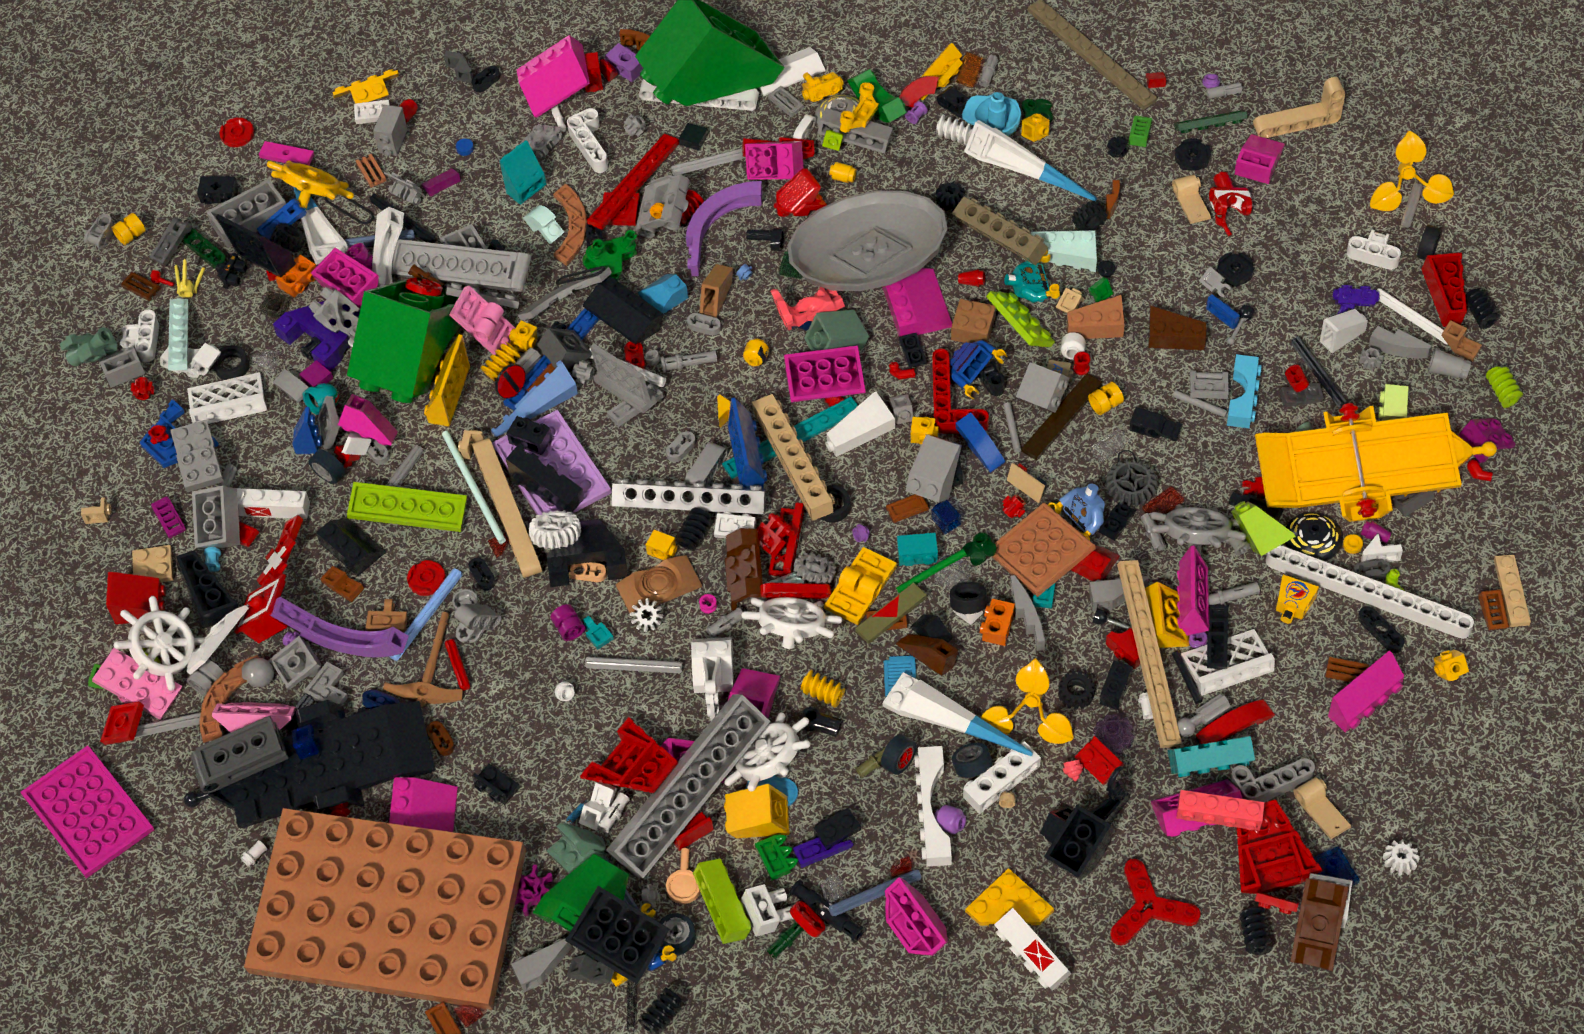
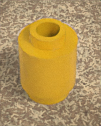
[829,162,857,183]

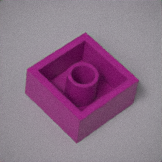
[299,360,333,387]

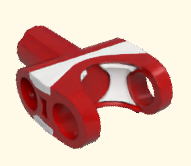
[1209,172,1252,216]

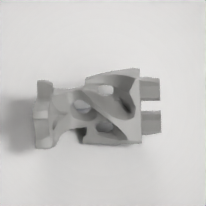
[309,287,360,347]

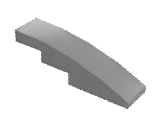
[1010,575,1045,651]

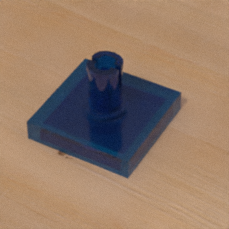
[1313,846,1360,886]

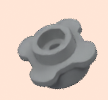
[642,884,659,908]

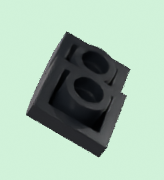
[898,333,927,368]
[1098,502,1136,541]

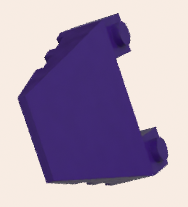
[273,301,360,371]

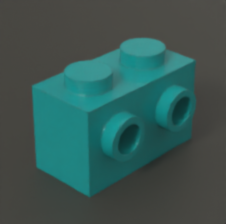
[897,533,938,566]

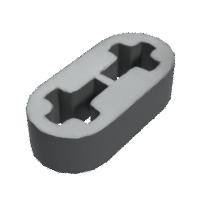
[1353,559,1390,580]

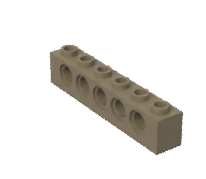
[951,196,1048,266]

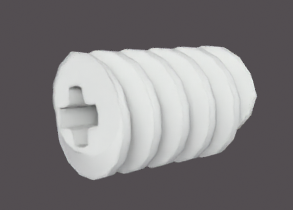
[936,114,973,145]

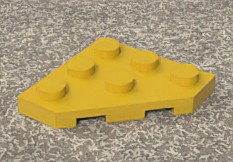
[965,868,1054,926]

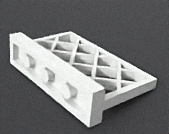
[187,372,267,424]
[1181,629,1275,696]

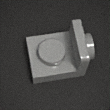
[889,394,913,424]

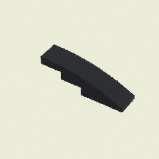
[1207,605,1228,669]

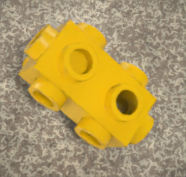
[802,72,844,102]

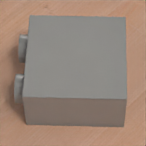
[373,105,408,156]
[1016,362,1070,413]

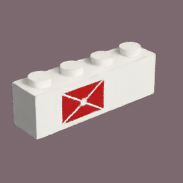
[236,488,310,519]
[994,908,1071,991]

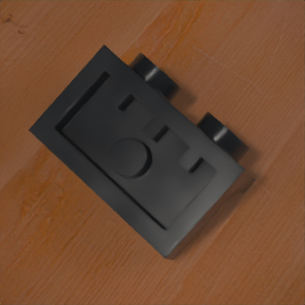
[472,764,520,805]

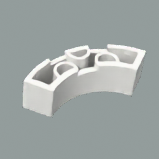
[160,343,221,378]

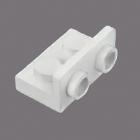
[354,100,390,124]
[714,512,757,539]

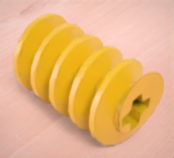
[480,342,521,382]
[800,670,845,708]

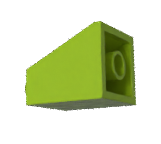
[1231,501,1296,556]

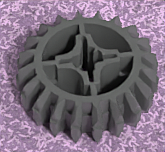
[1105,459,1158,508]

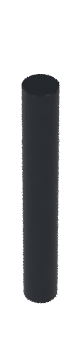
[1172,651,1203,704]

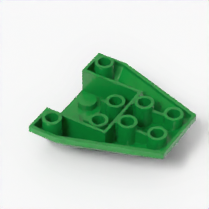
[533,854,629,931]

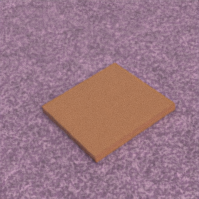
[991,503,1096,597]

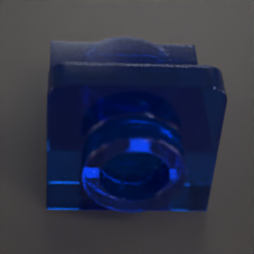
[292,724,319,759]

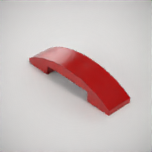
[1196,699,1275,744]

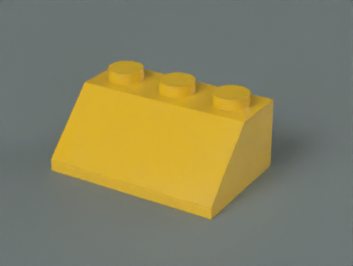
[1145,582,1189,648]

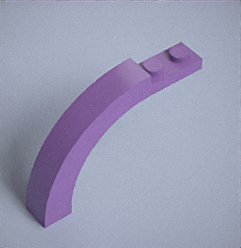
[686,181,762,276]
[270,597,409,657]

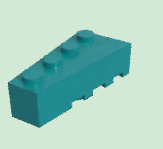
[1167,736,1255,777]

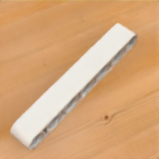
[639,79,759,111]

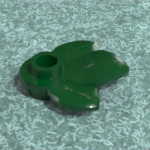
[1021,99,1053,122]
[962,532,997,566]

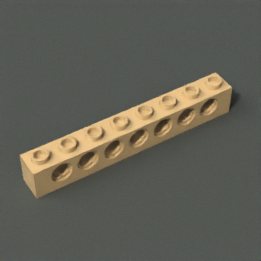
[752,394,835,521]

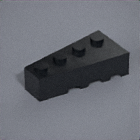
[506,443,584,513]
[176,550,239,629]

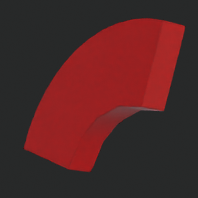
[899,76,939,108]

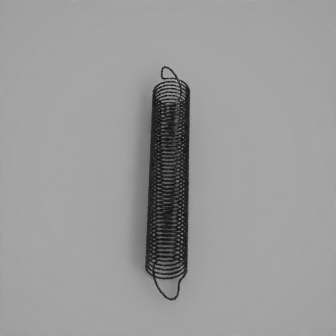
[627,980,636,1034]

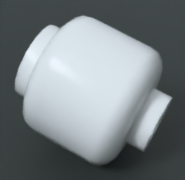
[1061,332,1086,360]

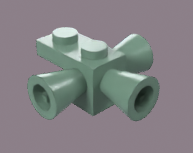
[60,327,117,366]

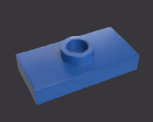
[1206,294,1240,329]

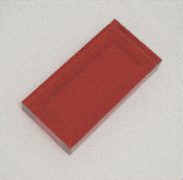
[1142,486,1184,522]

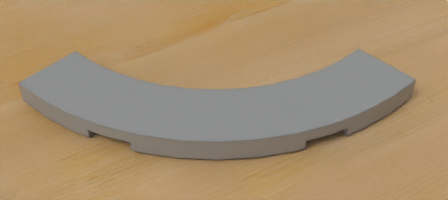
[518,267,612,321]

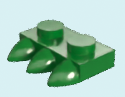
[755,835,798,881]

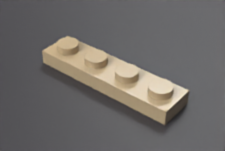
[1494,555,1531,627]

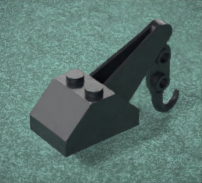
[1044,766,1130,880]

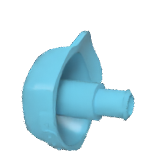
[962,92,1022,136]

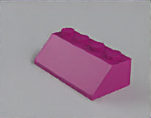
[311,247,379,311]
[1177,545,1209,636]
[1328,651,1404,733]
[1151,779,1242,837]

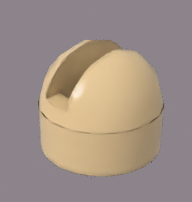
[999,791,1016,808]

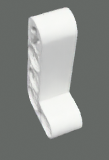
[567,108,608,173]

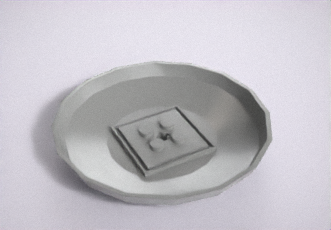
[787,191,947,291]

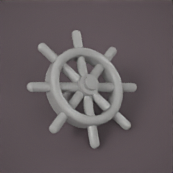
[1150,504,1246,555]

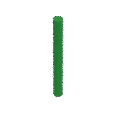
[896,549,967,593]

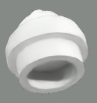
[555,681,575,701]

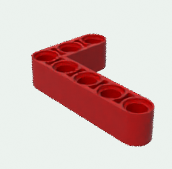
[932,348,989,434]

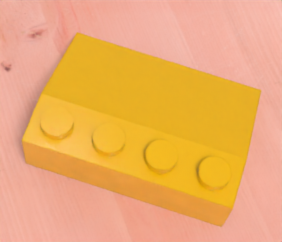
[424,334,470,427]

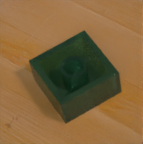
[779,251,802,279]

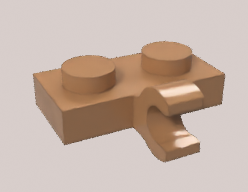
[366,599,408,633]

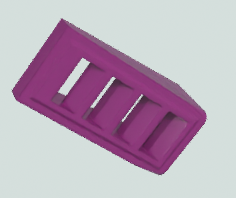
[151,496,186,539]

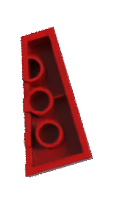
[1421,252,1467,327]

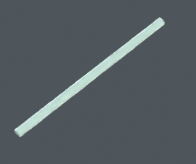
[442,431,506,544]

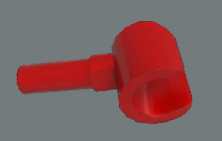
[1215,214,1232,236]
[150,270,174,287]

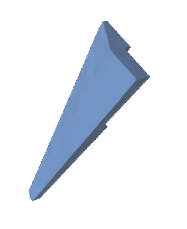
[491,361,578,437]

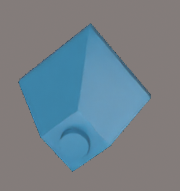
[638,274,688,314]

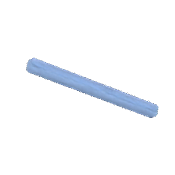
[389,568,462,661]

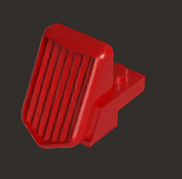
[776,168,827,216]

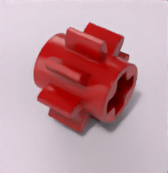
[131,377,154,400]
[1002,494,1026,518]

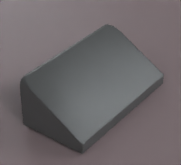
[1391,491,1435,517]

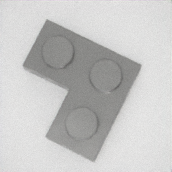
[303,662,348,705]

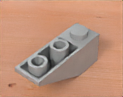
[1089,576,1149,612]
[511,938,572,993]

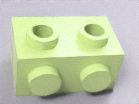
[1378,384,1408,421]

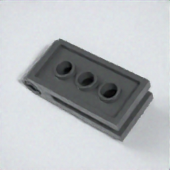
[190,716,289,793]

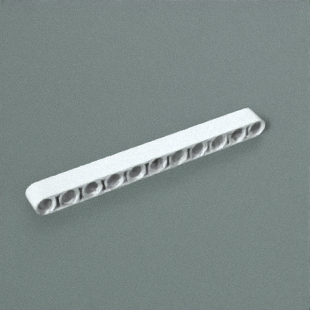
[1266,545,1474,639]

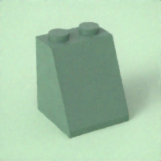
[804,310,869,351]

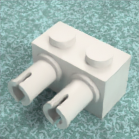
[740,884,793,937]

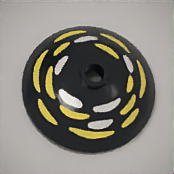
[1285,512,1343,561]

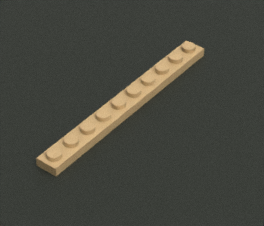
[1117,560,1182,748]

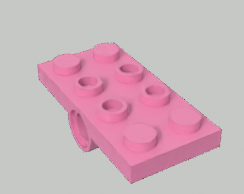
[449,286,515,356]
[92,648,182,720]

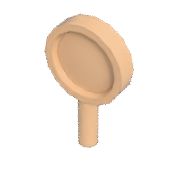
[666,848,700,904]

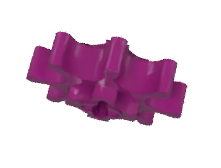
[515,865,553,916]

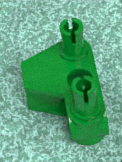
[582,230,637,280]

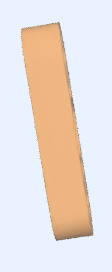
[568,562,607,582]

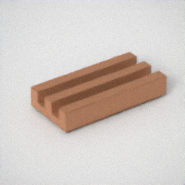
[355,154,386,188]

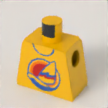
[1276,575,1319,624]

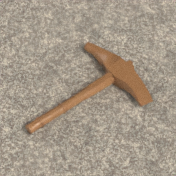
[383,612,463,707]

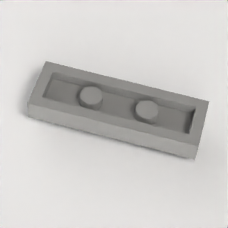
[607,383,663,427]

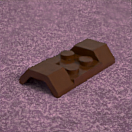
[725,528,763,611]
[1290,878,1349,971]

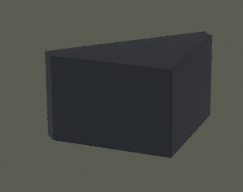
[910,614,952,643]

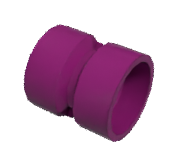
[345,243,373,271]
[550,604,585,641]

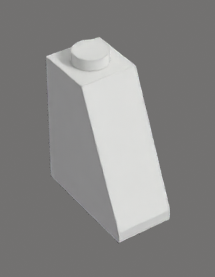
[1320,309,1368,353]

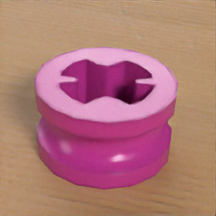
[699,594,717,614]

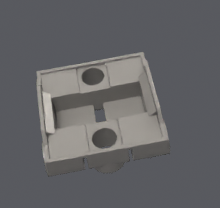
[635,174,690,238]

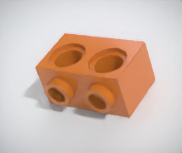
[275,254,316,298]
[980,599,1015,646]

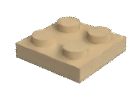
[132,545,173,582]

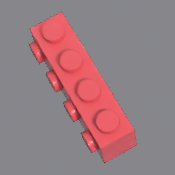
[1176,790,1264,831]

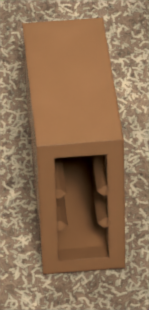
[699,264,733,318]

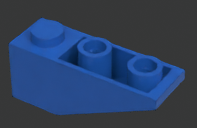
[292,407,322,454]

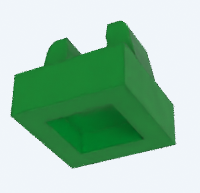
[1088,277,1113,302]

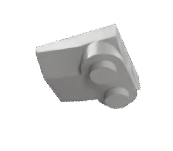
[269,636,321,689]

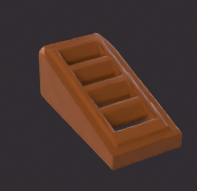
[1478,589,1509,631]

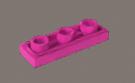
[259,141,315,166]

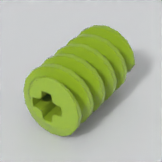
[1486,367,1523,408]

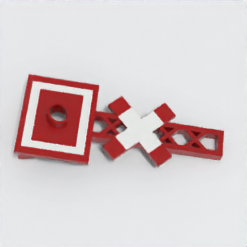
[234,515,303,643]

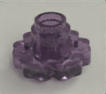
[1093,714,1134,755]

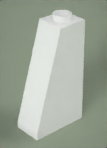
[825,392,895,457]

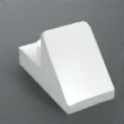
[342,431,371,455]
[1361,534,1403,562]

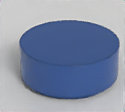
[456,138,474,156]

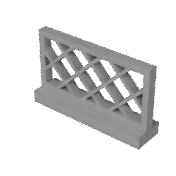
[590,344,657,413]

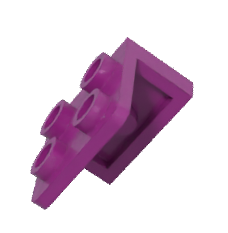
[1458,418,1516,463]

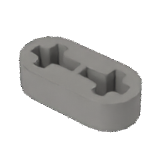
[687,313,721,335]
[666,431,696,462]
[367,438,390,465]

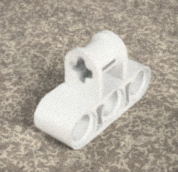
[1346,229,1401,270]
[120,310,159,362]

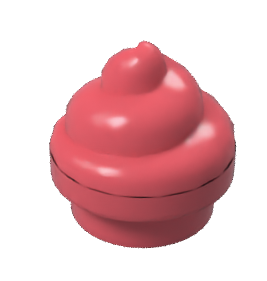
[1063,760,1083,781]

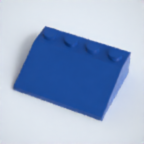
[727,398,767,488]

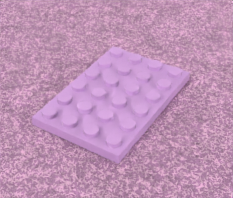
[492,410,612,515]

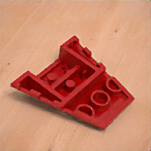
[580,717,678,793]
[1237,800,1322,894]

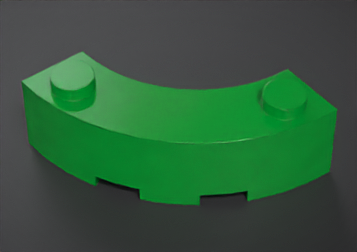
[847,69,907,123]

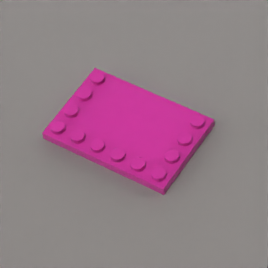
[20,745,154,879]

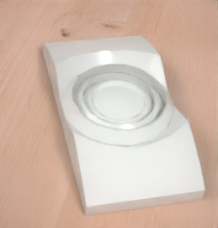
[187,605,249,675]

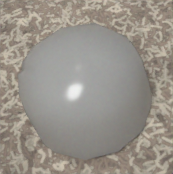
[242,658,274,687]

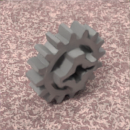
[793,552,836,584]

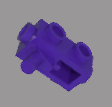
[1333,285,1379,315]

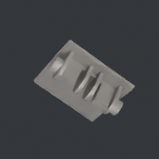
[520,124,562,159]
[384,172,426,205]

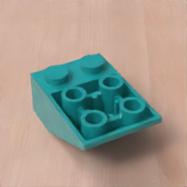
[499,140,546,205]

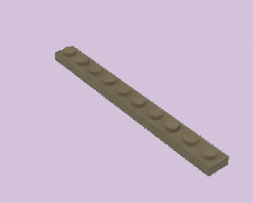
[1028,0,1157,110]

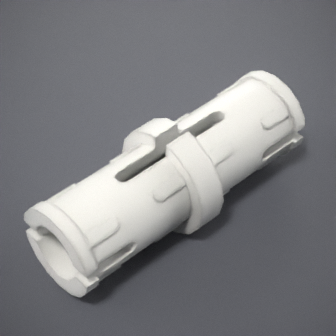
[597,793,630,833]

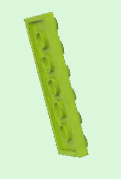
[347,482,467,532]

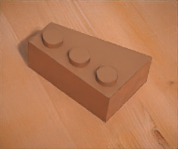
[1066,295,1124,339]

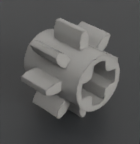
[624,114,646,137]
[1359,347,1384,371]
[572,360,594,384]

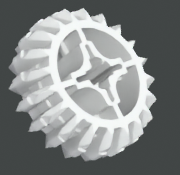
[529,510,581,550]

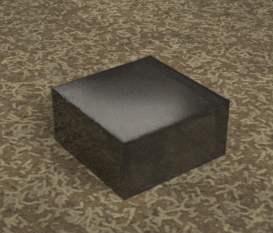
[259,291,292,319]

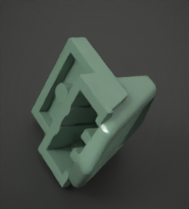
[546,822,606,874]

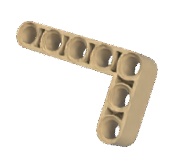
[1253,77,1345,138]

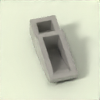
[1369,326,1432,358]

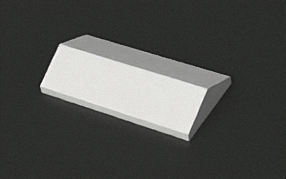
[759,47,825,96]

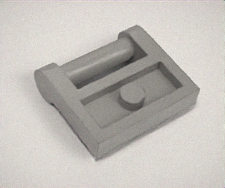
[1190,370,1229,399]

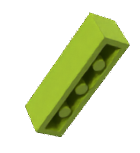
[693,858,751,944]

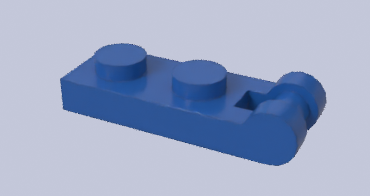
[257,198,307,241]

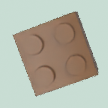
[951,299,996,343]

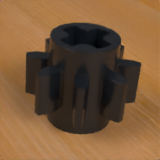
[1107,136,1129,158]

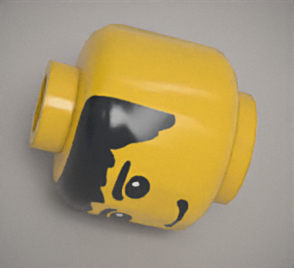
[743,339,769,366]

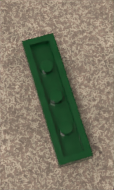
[1174,110,1247,133]

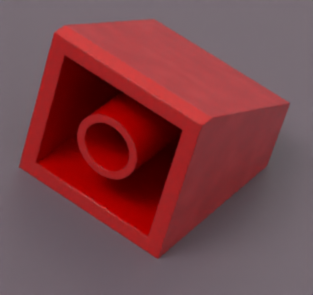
[106,572,166,624]

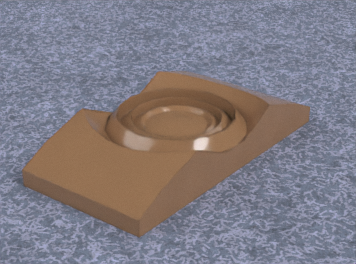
[616,555,702,614]

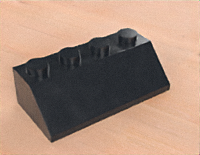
[583,276,663,345]

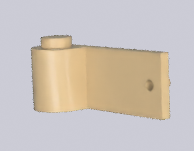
[1172,174,1211,224]
[1293,777,1351,839]

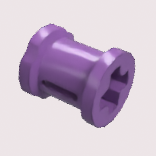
[905,101,928,124]

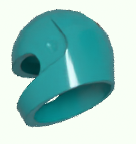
[302,383,339,415]

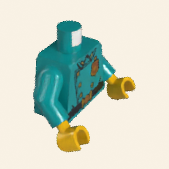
[1004,249,1060,303]

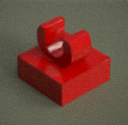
[334,445,361,468]

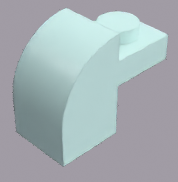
[523,205,564,244]

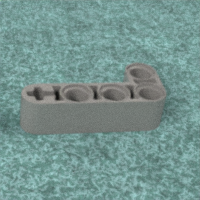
[1231,758,1315,802]

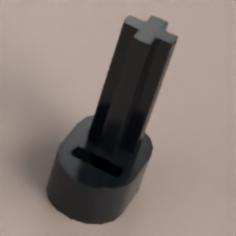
[746,228,784,251]

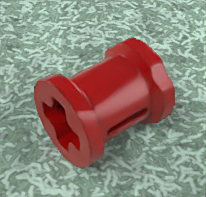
[1073,352,1090,375]

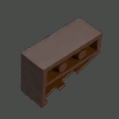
[1148,305,1206,350]

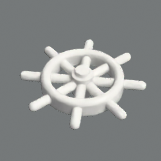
[114,596,205,691]
[741,597,842,649]
[724,712,810,792]

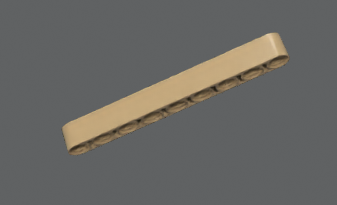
[472,438,542,578]

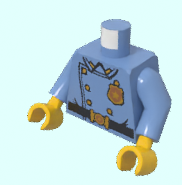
[1048,484,1105,541]

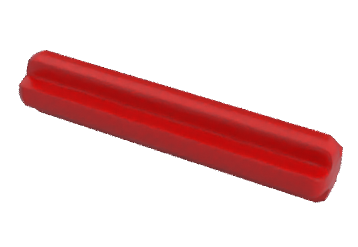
[445,639,471,691]

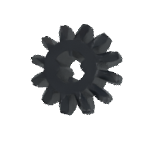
[936,180,965,210]

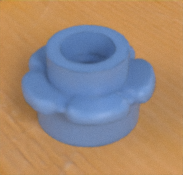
[736,264,753,281]

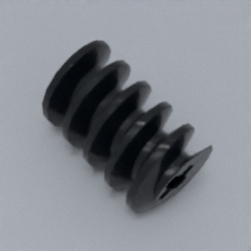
[1465,288,1501,329]
[676,508,711,551]
[1239,907,1273,955]
[638,988,682,1034]

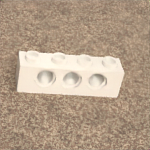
[963,741,1041,814]

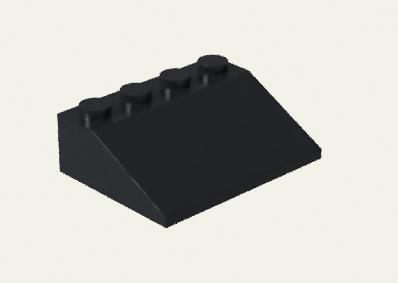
[216,214,296,278]
[565,886,672,985]

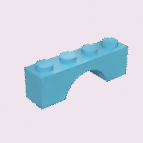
[1227,354,1261,428]

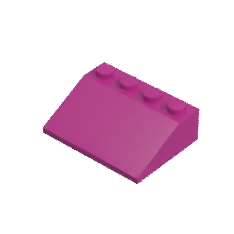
[517,35,590,118]
[882,268,952,337]
[784,345,865,402]
[389,778,458,832]

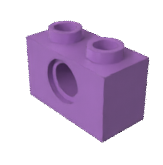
[605,43,643,82]

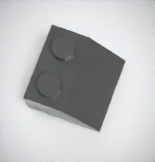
[537,328,592,370]

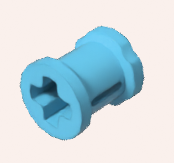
[204,547,221,572]

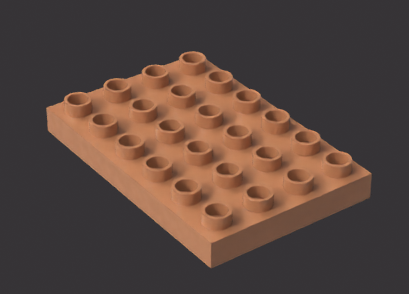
[244,808,526,1010]

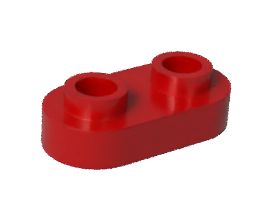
[624,341,645,369]

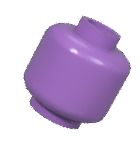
[934,805,966,834]

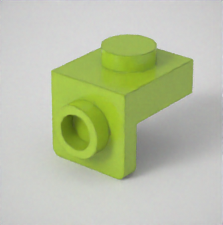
[822,130,843,151]

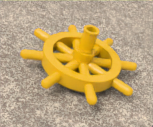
[267,160,354,208]

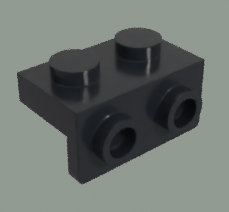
[813,808,861,850]

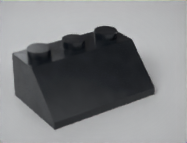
[316,518,386,577]

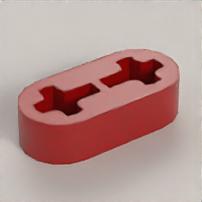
[1285,365,1309,392]
[790,901,825,937]

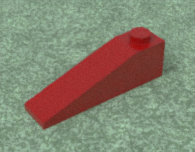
[1071,545,1120,582]

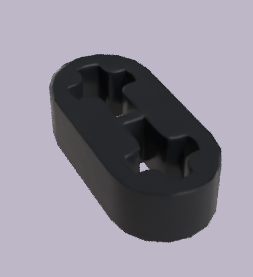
[471,66,500,92]
[468,558,496,591]

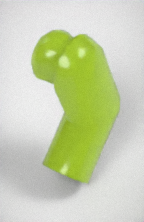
[1385,569,1405,591]

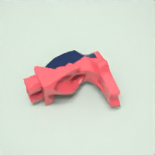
[770,287,845,331]

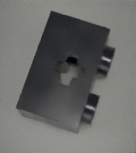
[197,176,239,204]
[1099,660,1133,710]

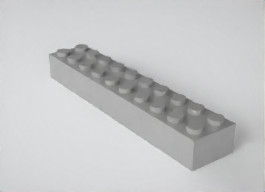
[606,694,770,878]

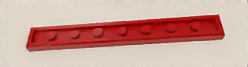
[587,134,679,230]

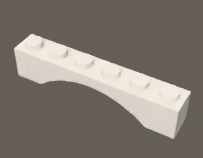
[372,207,404,287]
[914,746,952,867]

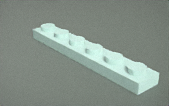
[168,298,189,371]

